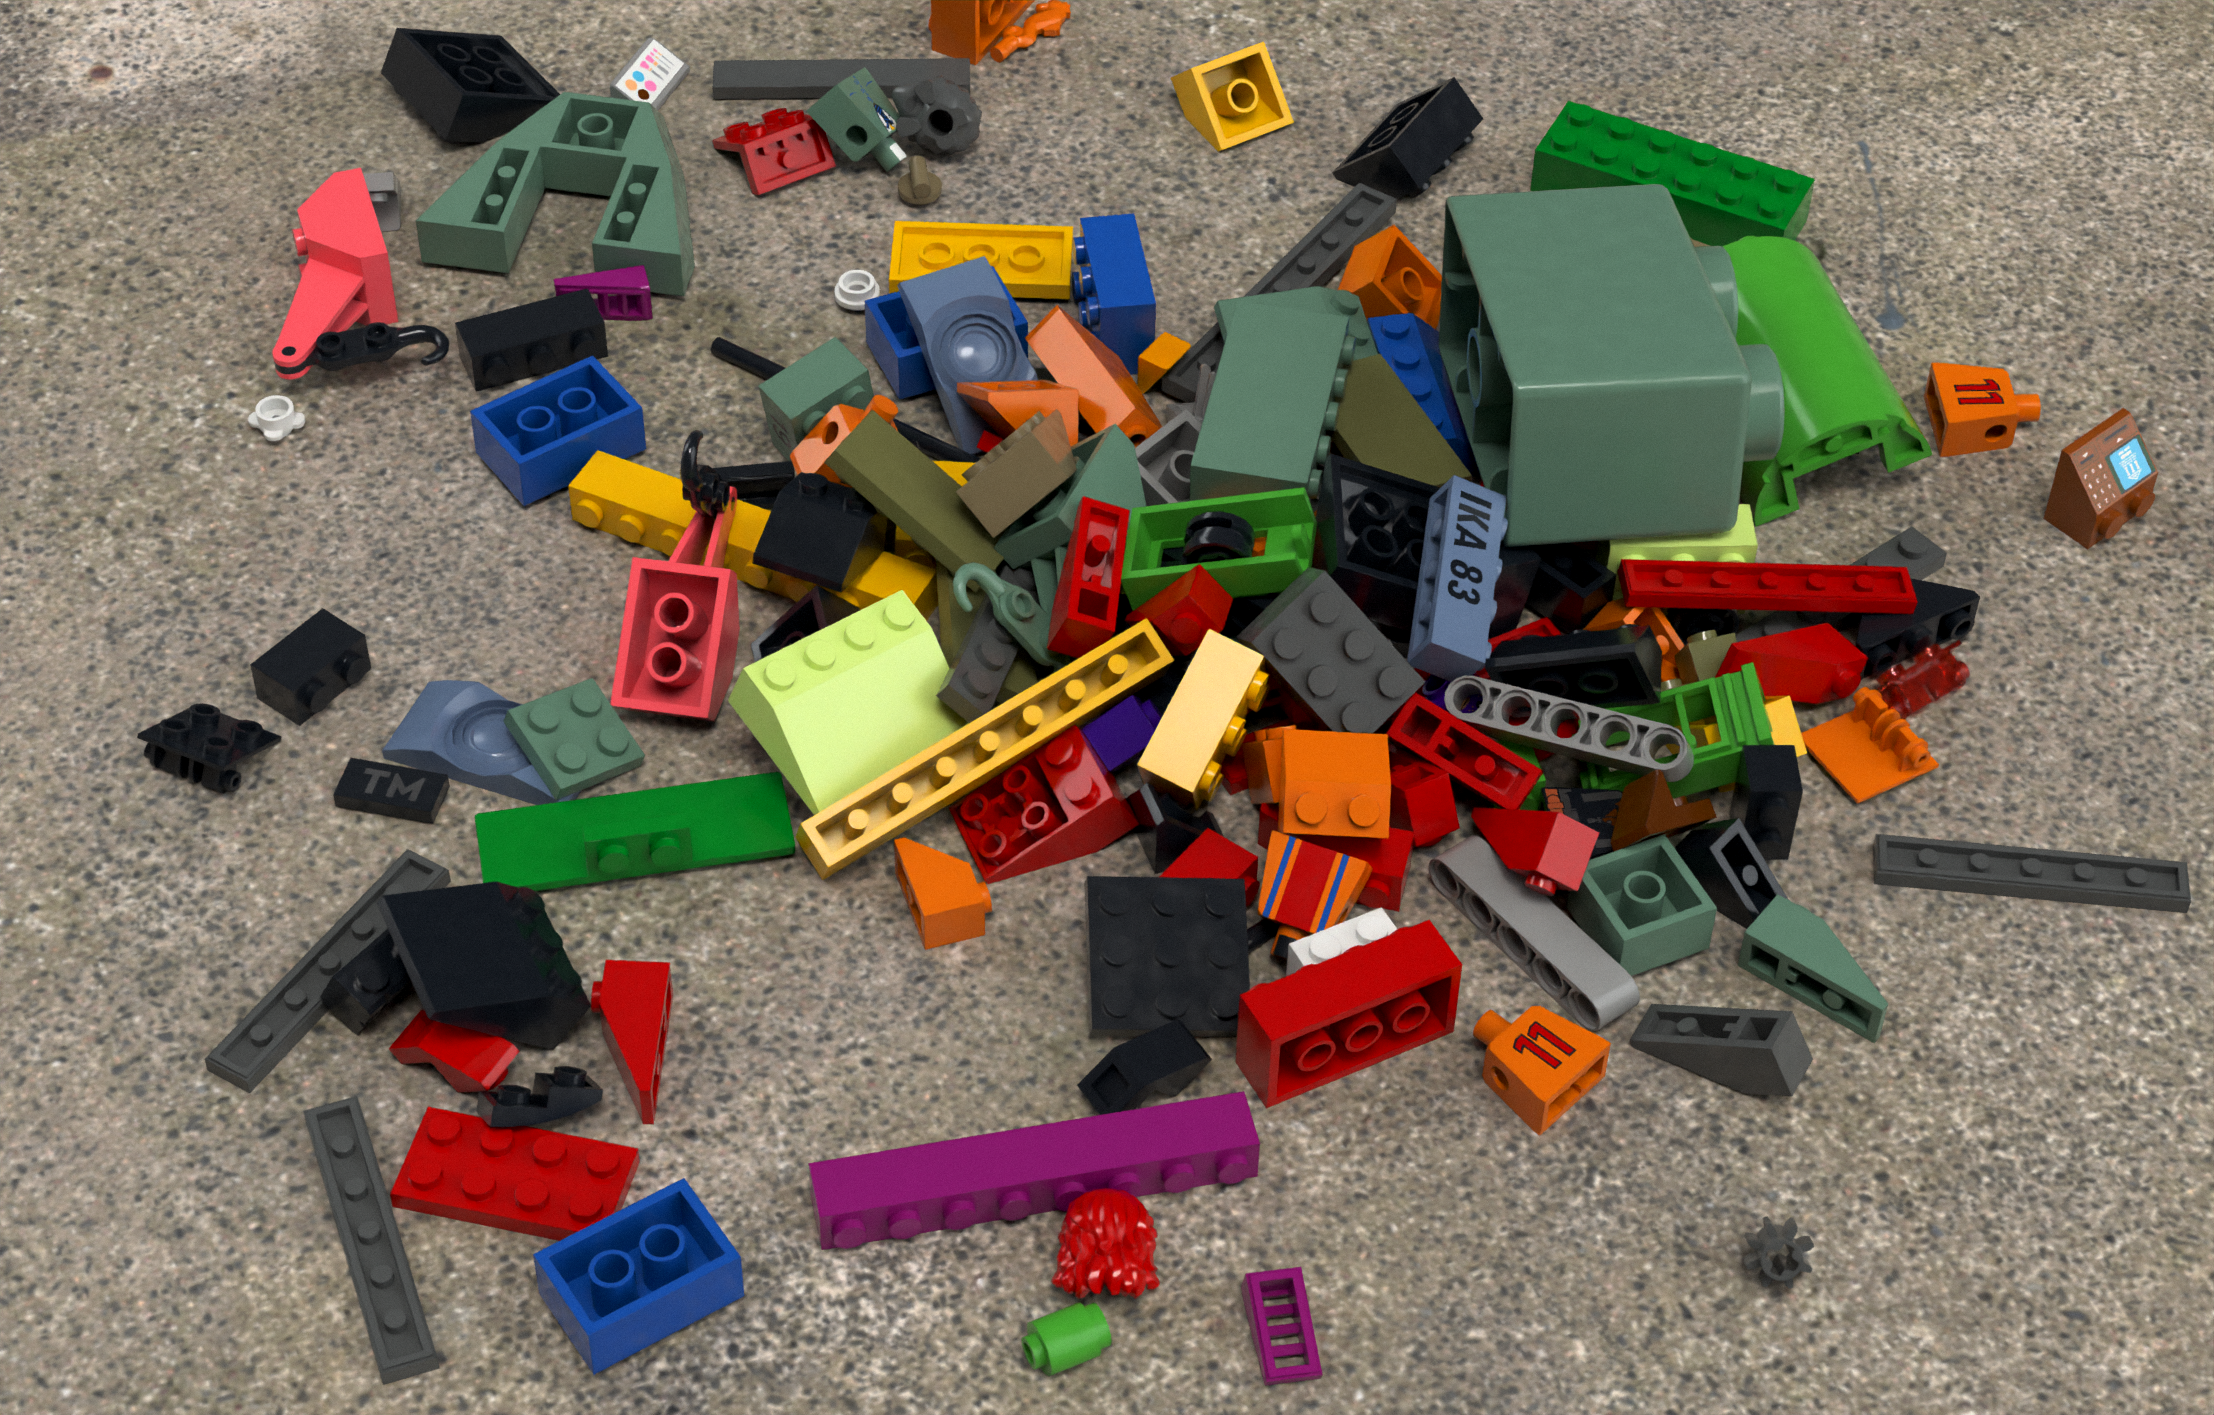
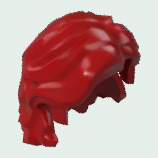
[1051,1188,1160,1299]

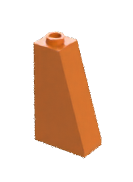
[1025,305,1162,448]

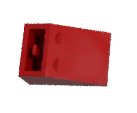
[949,724,1139,884]

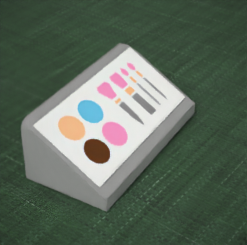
[610,37,690,111]

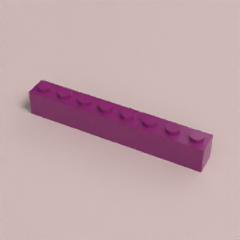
[808,1091,1260,1250]

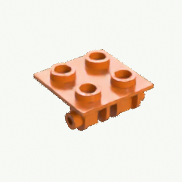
[1801,687,1939,804]

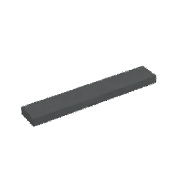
[712,58,970,100]
[1873,834,2191,913]
[205,849,451,1093]
[303,1096,440,1385]

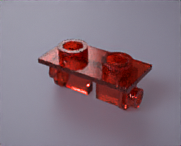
[1876,640,1970,719]

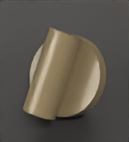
[898,156,942,205]

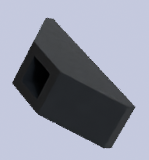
[1855,578,1980,680]

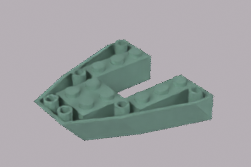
[416,92,695,296]

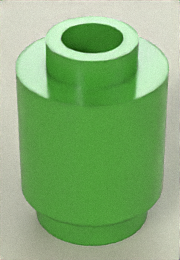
[1021,1302,1112,1376]

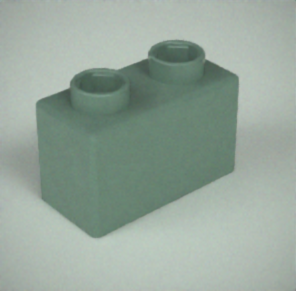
[1439,184,1785,547]

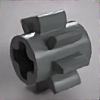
[1743,1216,1814,1289]

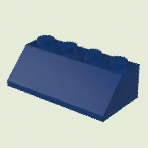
[1367,313,1480,476]

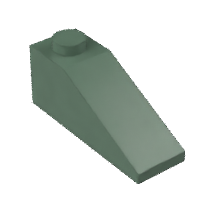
[1738,894,1888,1043]

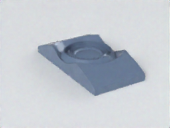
[897,256,1038,455]
[382,680,581,805]

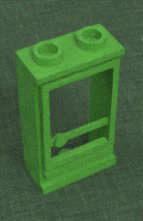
[1120,487,1317,611]
[1572,662,1775,799]

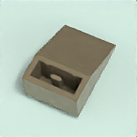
[956,409,1077,538]

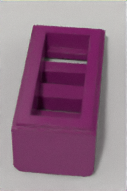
[553,265,653,321]
[1241,1267,1323,1386]

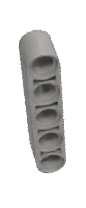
[1444,675,1694,782]
[1428,835,1640,1032]

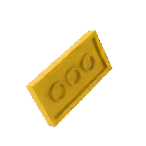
[889,221,1073,299]

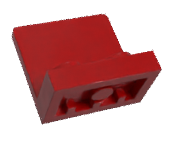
[712,108,836,195]

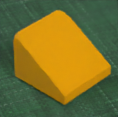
[1137,332,1191,394]

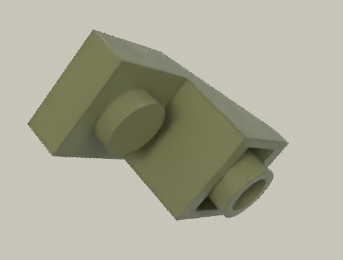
[1661,630,1737,692]

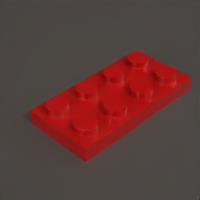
[390,1107,640,1241]

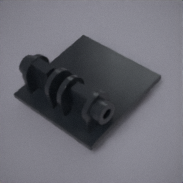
[137,703,282,793]

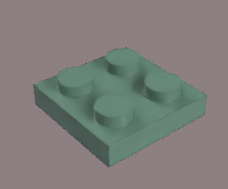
[503,678,645,800]

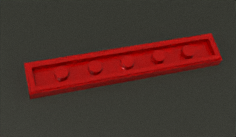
[1617,559,1918,614]

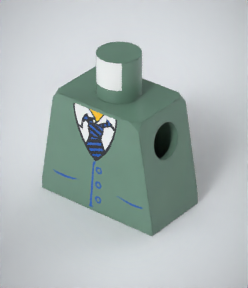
[807,67,907,172]

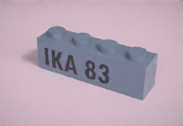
[1407,475,1508,682]

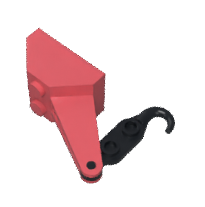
[272,168,449,380]
[610,430,740,721]

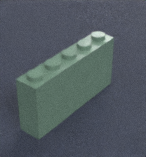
[1189,300,1356,501]

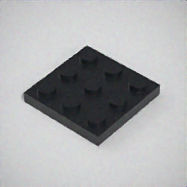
[1084,876,1250,1037]

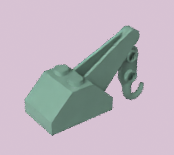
[952,424,1147,673]

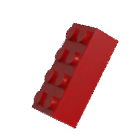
[1235,919,1462,1108]

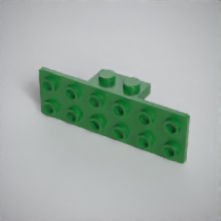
[475,772,796,891]

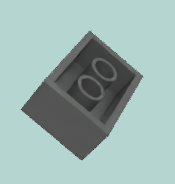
[1236,567,1425,734]

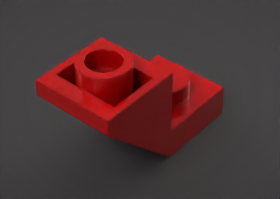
[389,1010,520,1093]

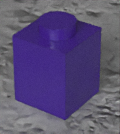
[1082,695,1162,773]

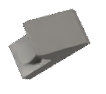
[363,172,401,232]

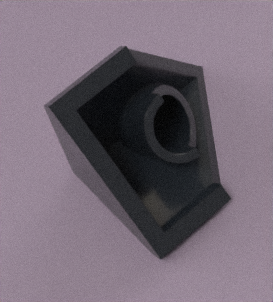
[1126,783,1224,874]

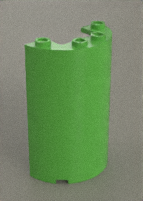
[1722,236,1932,527]

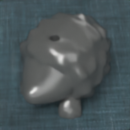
[892,75,982,155]

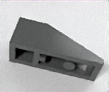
[1630,1004,1813,1097]

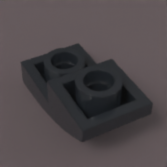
[477,1066,603,1127]

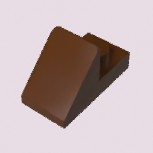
[1610,769,1717,851]

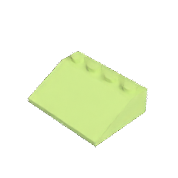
[728,590,969,815]

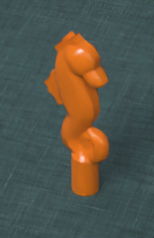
[990,0,1071,62]

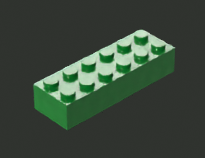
[1530,101,1815,246]

